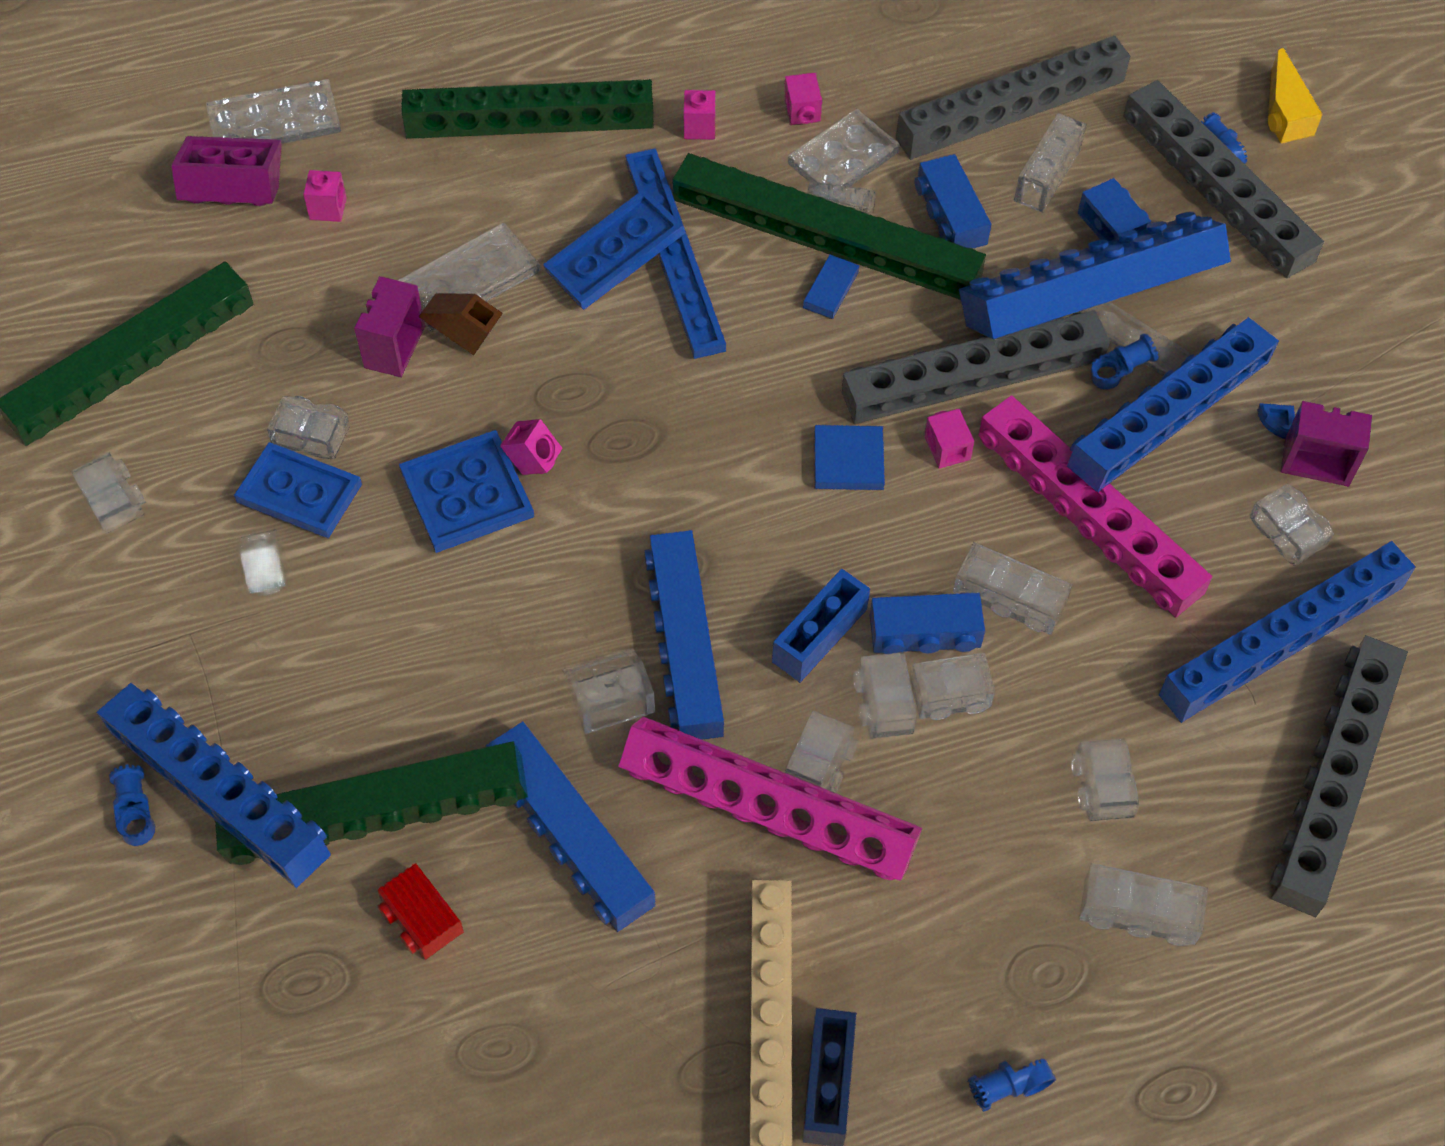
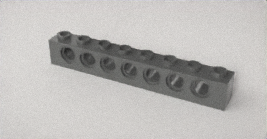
[896,36,1131,160]
[1123,80,1324,279]
[841,310,1110,424]
[1270,635,1408,918]

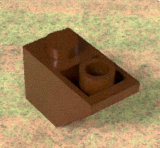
[419,293,503,355]

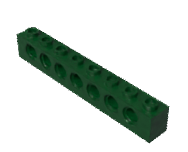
[401,79,654,139]

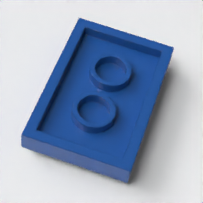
[234,442,362,539]

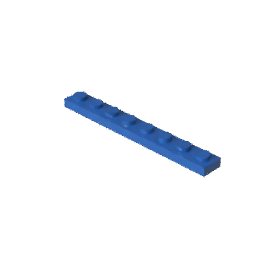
[625,148,726,359]

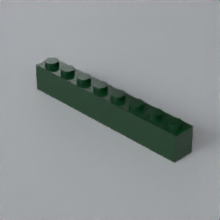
[0,261,254,446]
[215,741,528,865]

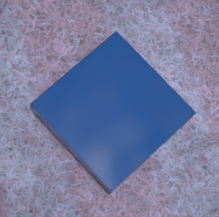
[814,425,885,490]

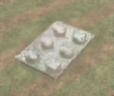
[788,109,900,200]

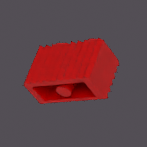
[377,863,464,960]

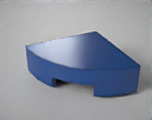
[1257,403,1295,439]

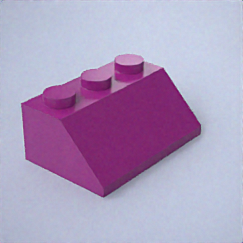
[171,136,282,206]

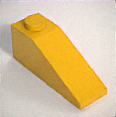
[1268,48,1323,143]

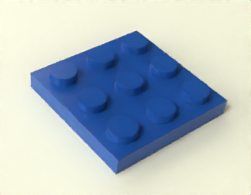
[399,430,534,553]

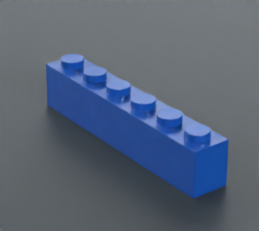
[644,530,724,740]
[485,721,656,932]

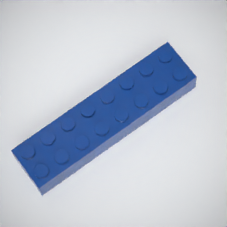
[959,212,1231,339]

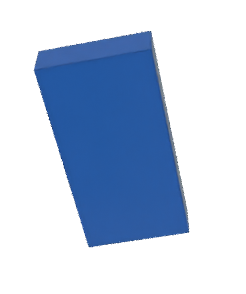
[803,255,860,319]

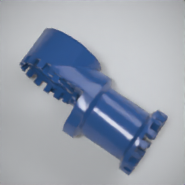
[1201,112,1247,164]
[1091,333,1159,390]
[109,764,156,846]
[968,1059,1056,1112]

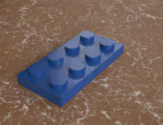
[543,188,685,310]

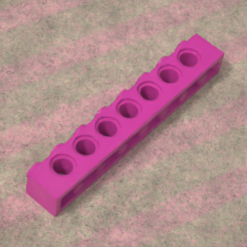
[978,395,1213,618]
[619,717,922,881]

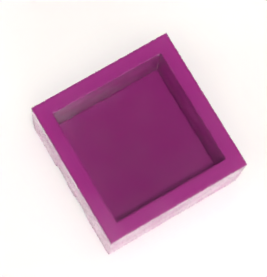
[354,276,425,378]
[1281,401,1372,487]

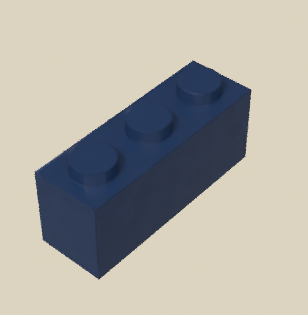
[802,1008,857,1146]

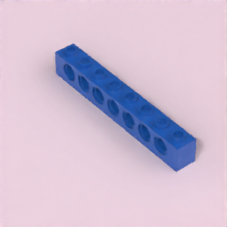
[1067,317,1279,492]
[1159,541,1416,723]
[96,683,331,888]

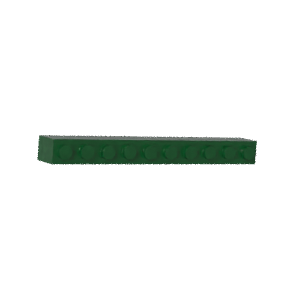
[673,153,986,300]

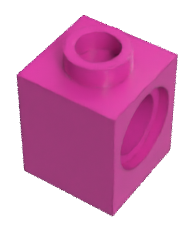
[784,73,822,125]
[684,90,716,140]
[303,170,347,222]
[924,409,974,469]
[500,419,563,475]

